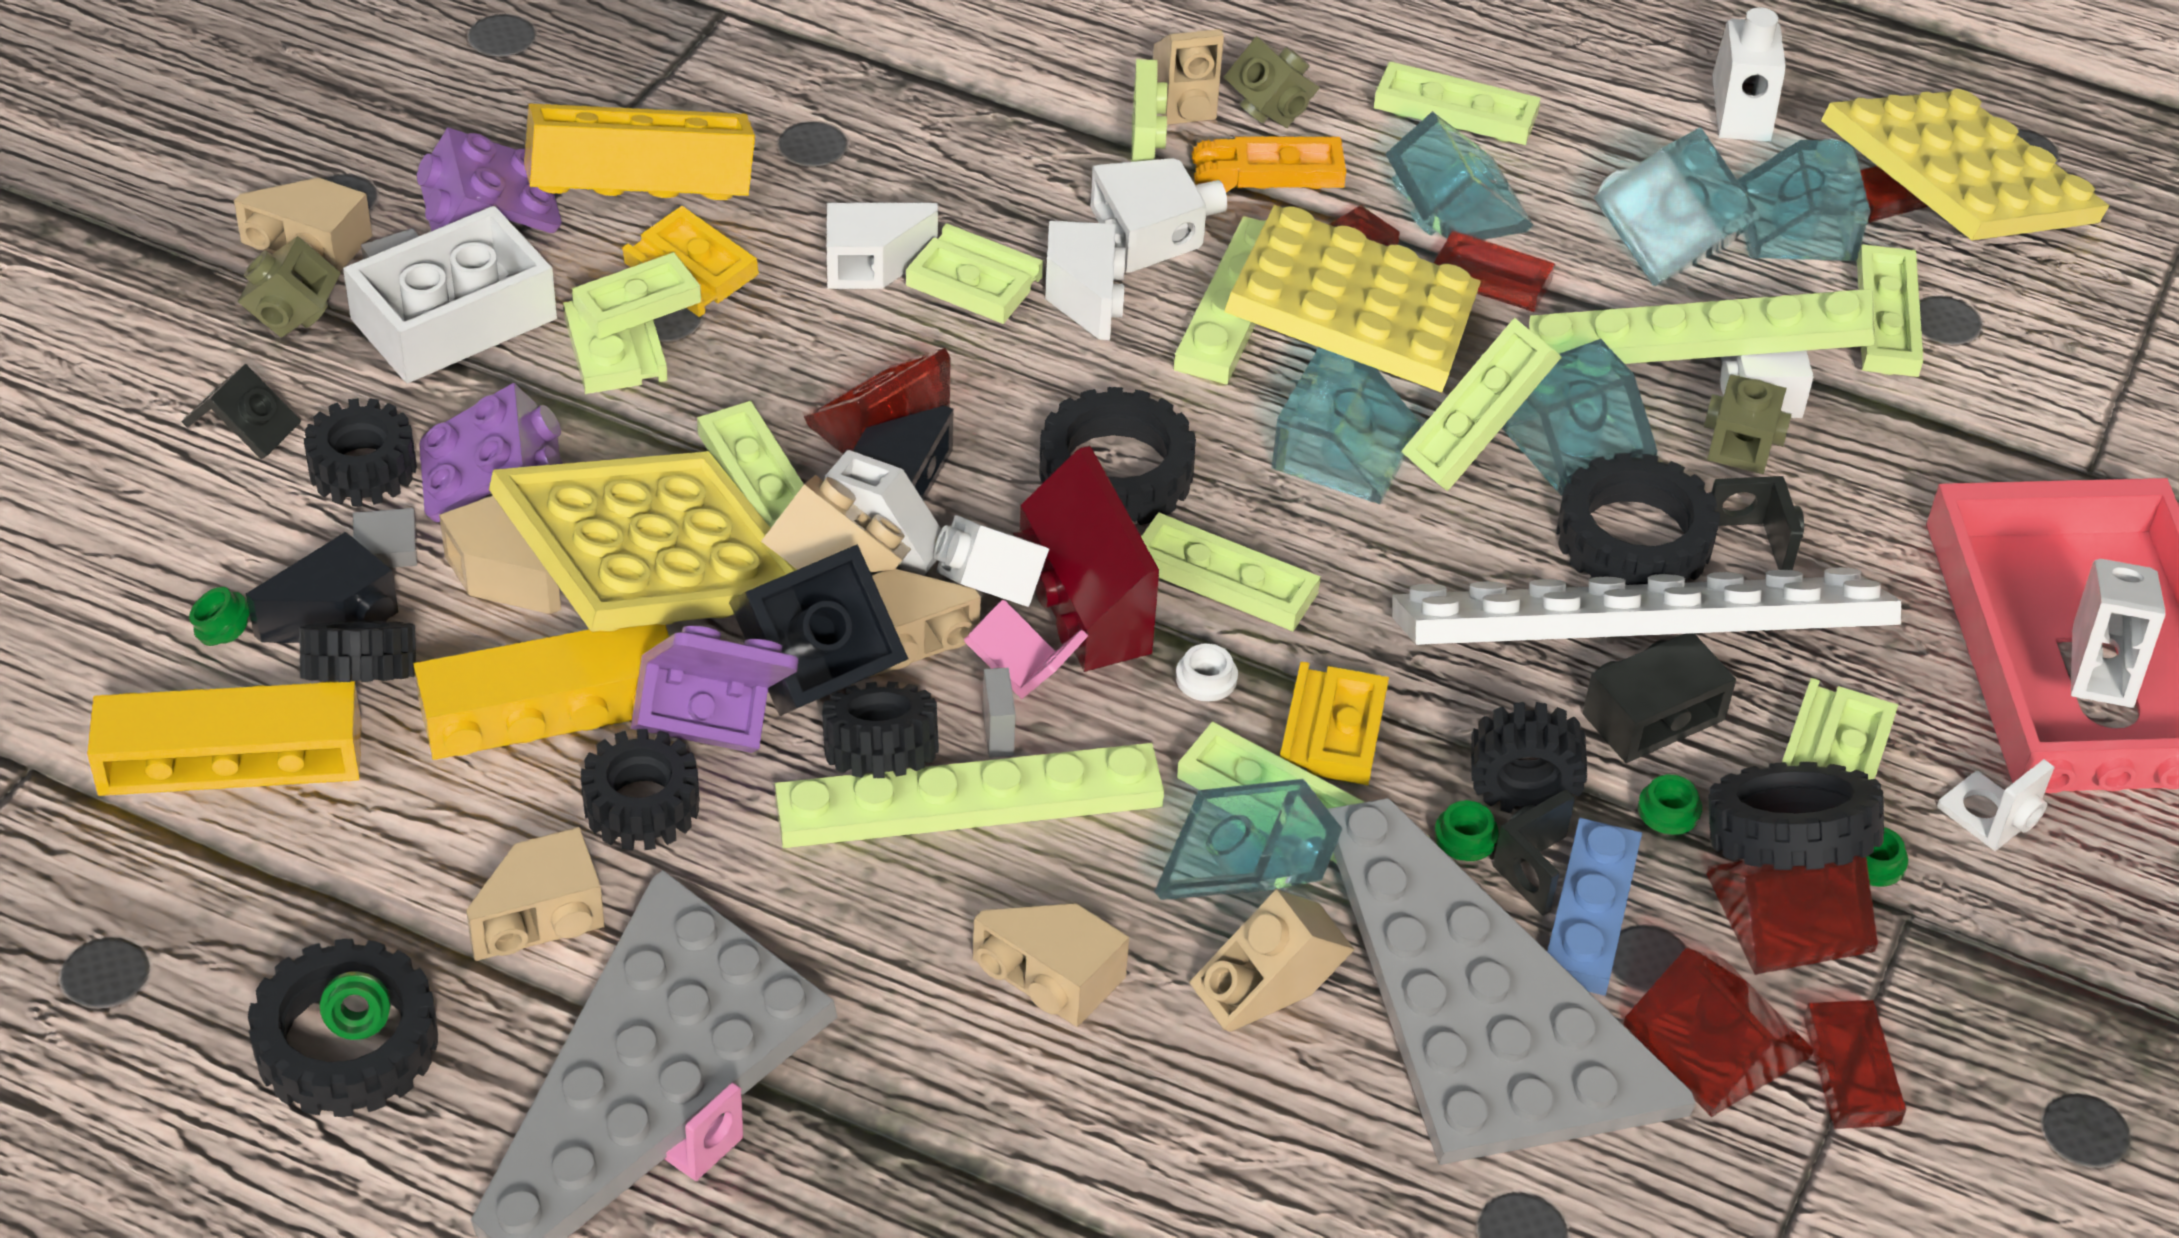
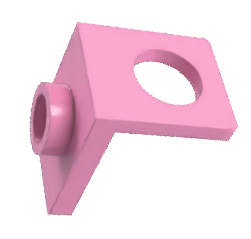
[964,600,1088,699]
[664,1083,743,1181]

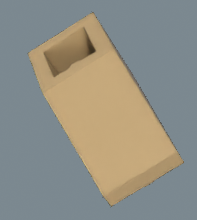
[1153,29,1224,125]
[234,178,372,272]
[761,475,911,572]
[439,496,561,614]
[869,569,981,678]
[466,827,605,961]
[1189,889,1355,1032]
[973,903,1129,1027]

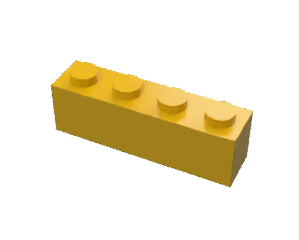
[524,103,755,200]
[413,624,669,760]
[87,681,362,796]

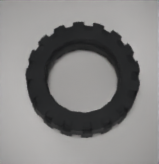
[1039,387,1196,525]
[1556,453,1720,585]
[1708,762,1884,870]
[248,939,438,1117]

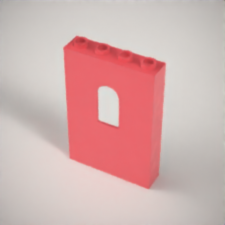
[1926,478,2179,793]

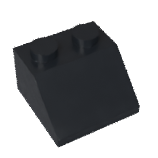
[729,544,908,717]

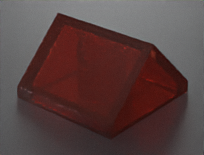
[804,348,951,454]
[1706,856,1878,975]
[1623,947,1814,1117]

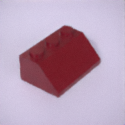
[1013,446,1159,672]

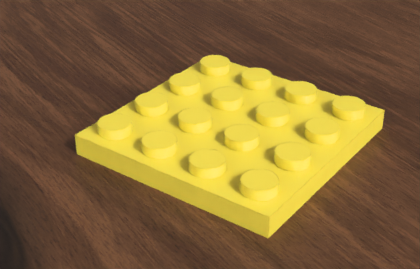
[1821,89,2110,241]
[1224,205,1481,393]
[489,451,797,632]

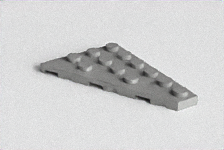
[1323,798,1696,1165]
[471,870,838,1238]

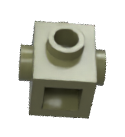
[1224,36,1320,128]
[238,236,341,338]
[1704,374,1792,475]

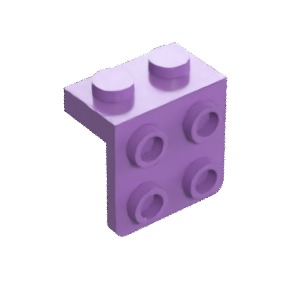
[417,127,562,233]
[419,383,563,523]
[631,626,799,753]

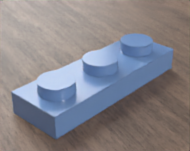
[1547,818,1642,996]

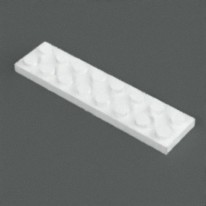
[1392,567,1901,645]

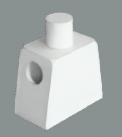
[1712,7,1785,142]
[1090,158,1227,273]
[2071,559,2166,708]

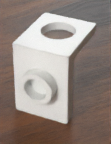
[1937,759,2054,851]

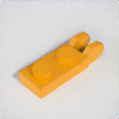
[1192,136,1346,193]

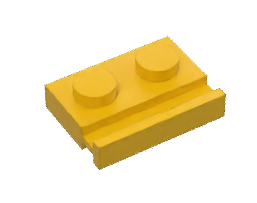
[622,206,759,317]
[1280,661,1389,785]

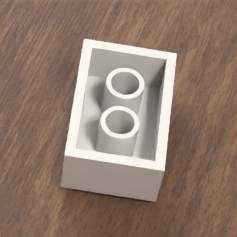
[343,205,557,384]

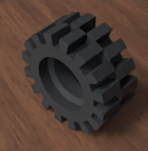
[303,398,417,506]
[299,621,416,682]
[822,681,939,778]
[1471,702,1587,813]
[581,729,700,850]

